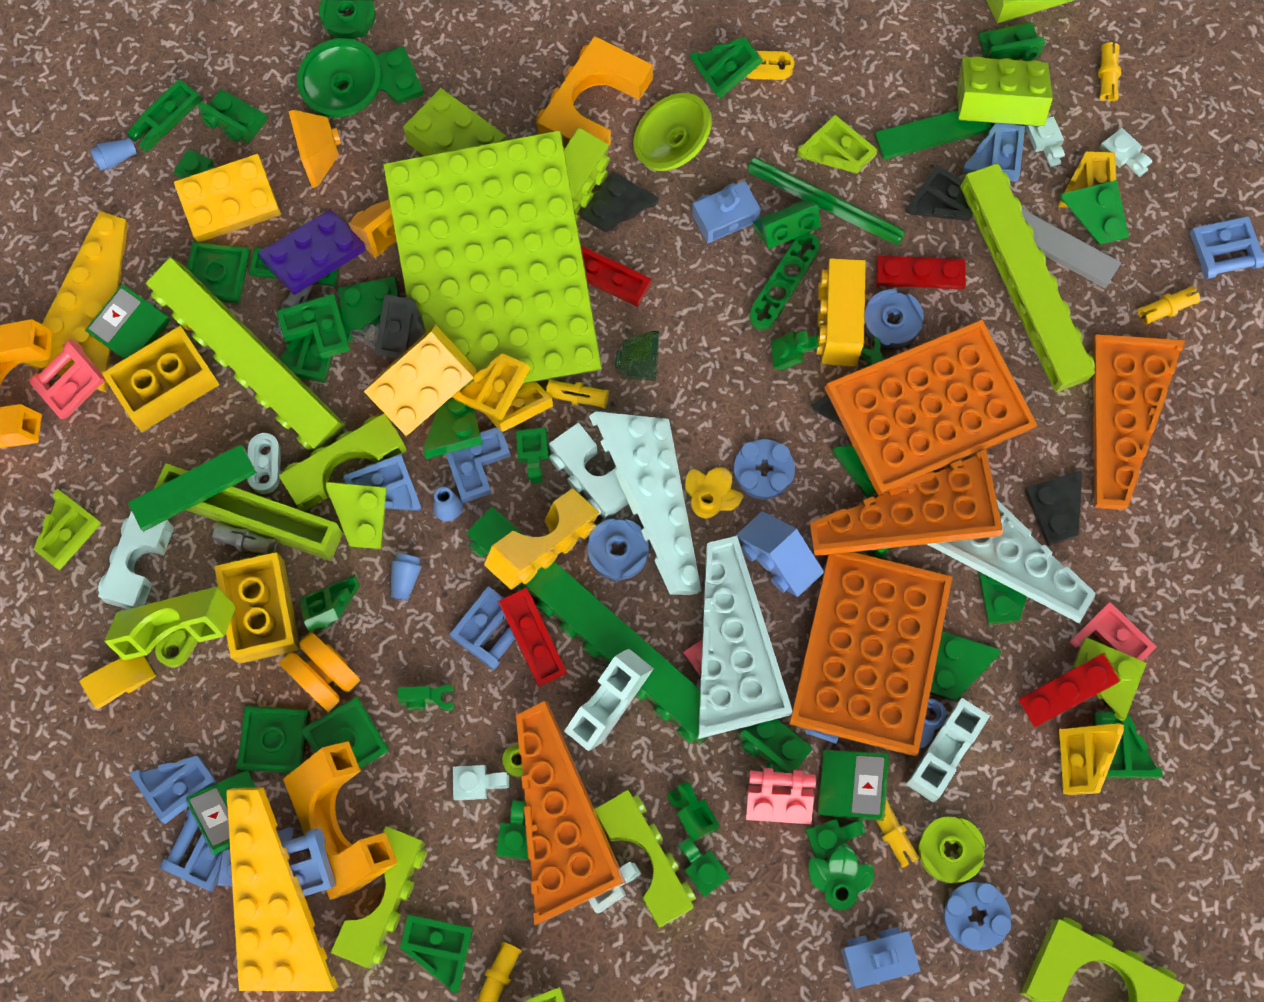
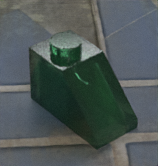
[615,330,659,381]

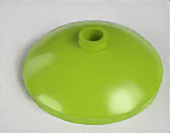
[633,93,712,171]

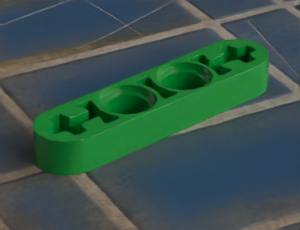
[749,233,820,330]

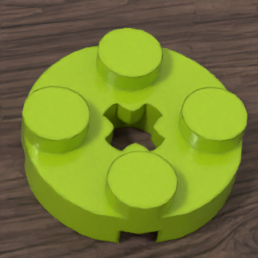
[918,817,985,884]

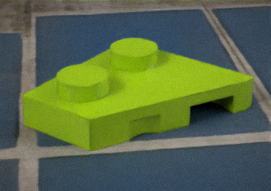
[797,115,878,174]
[34,488,102,571]
[1072,637,1147,721]

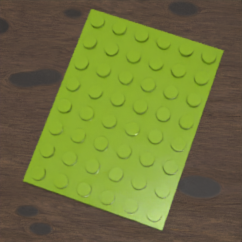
[383,131,602,391]

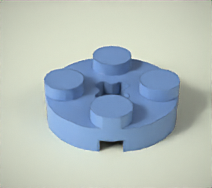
[864,289,924,348]
[734,439,795,500]
[587,518,649,581]
[943,882,1011,951]

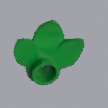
[808,843,874,911]

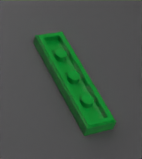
[874,110,992,160]
[128,445,257,532]

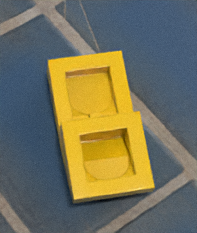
[79,656,156,709]

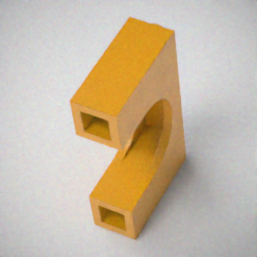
[536,36,653,149]
[0,319,53,448]
[283,741,398,900]

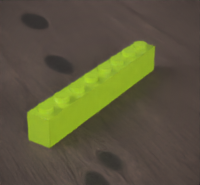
[960,163,1095,393]
[146,257,346,450]

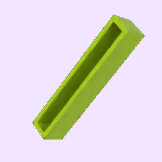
[154,463,343,561]

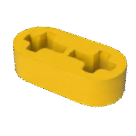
[746,51,795,80]

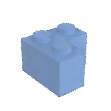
[736,511,824,597]

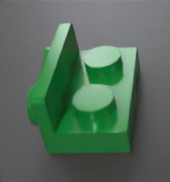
[977,22,1045,61]
[197,89,268,145]
[753,200,821,249]
[739,719,813,773]

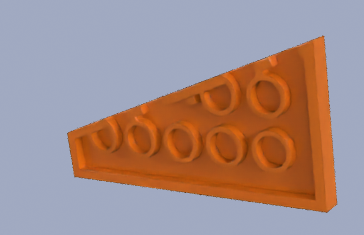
[810,449,1003,556]

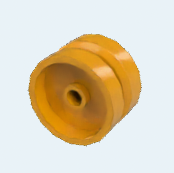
[278,632,361,713]

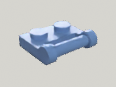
[1190,216,1264,279]
[449,586,515,671]
[159,809,230,892]
[281,828,336,896]

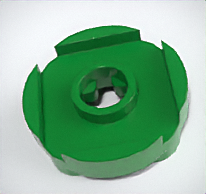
[319,0,376,39]

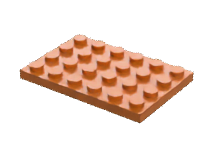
[824,320,1038,496]
[789,552,953,756]

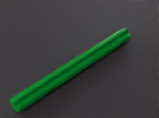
[748,157,905,245]

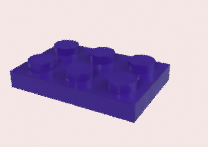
[258,209,366,295]

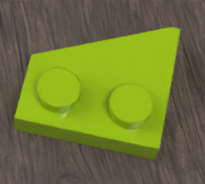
[326,482,387,549]

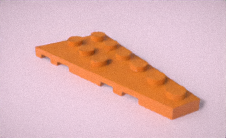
[1092,334,1185,510]
[516,701,626,925]

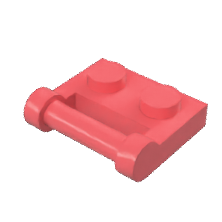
[29,339,105,419]
[1069,602,1157,661]

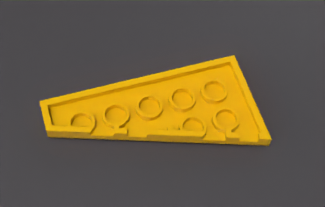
[25,211,128,393]
[227,787,338,991]

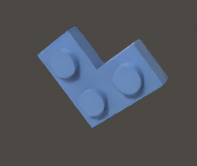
[446,427,511,503]

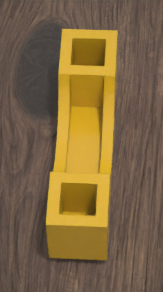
[484,488,599,590]

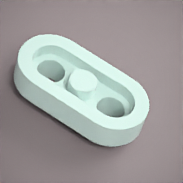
[247,433,281,494]

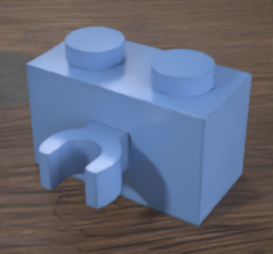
[692,181,761,244]
[841,927,921,989]

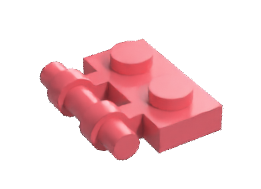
[746,768,816,824]

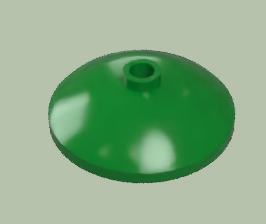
[297,38,382,118]

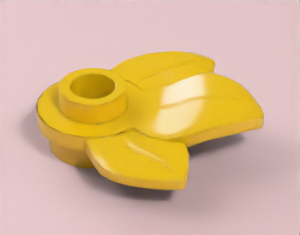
[685,467,743,519]

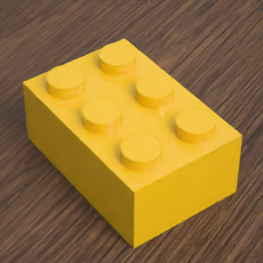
[174,154,282,242]
[816,259,866,366]
[364,324,477,436]
[102,325,220,432]
[214,552,301,664]

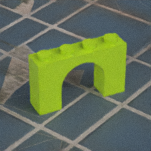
[1020,917,1184,1002]

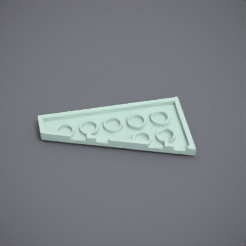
[589,411,702,595]
[927,500,1096,624]
[698,536,793,739]

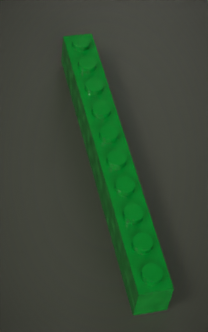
[466,507,706,745]

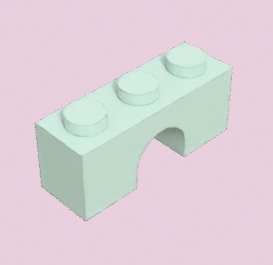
[549,422,629,520]
[98,511,174,609]
[564,649,654,751]
[906,698,990,802]

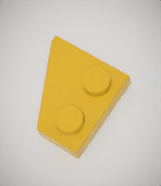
[1058,151,1116,208]
[452,353,530,421]
[484,382,553,432]
[1059,723,1124,795]

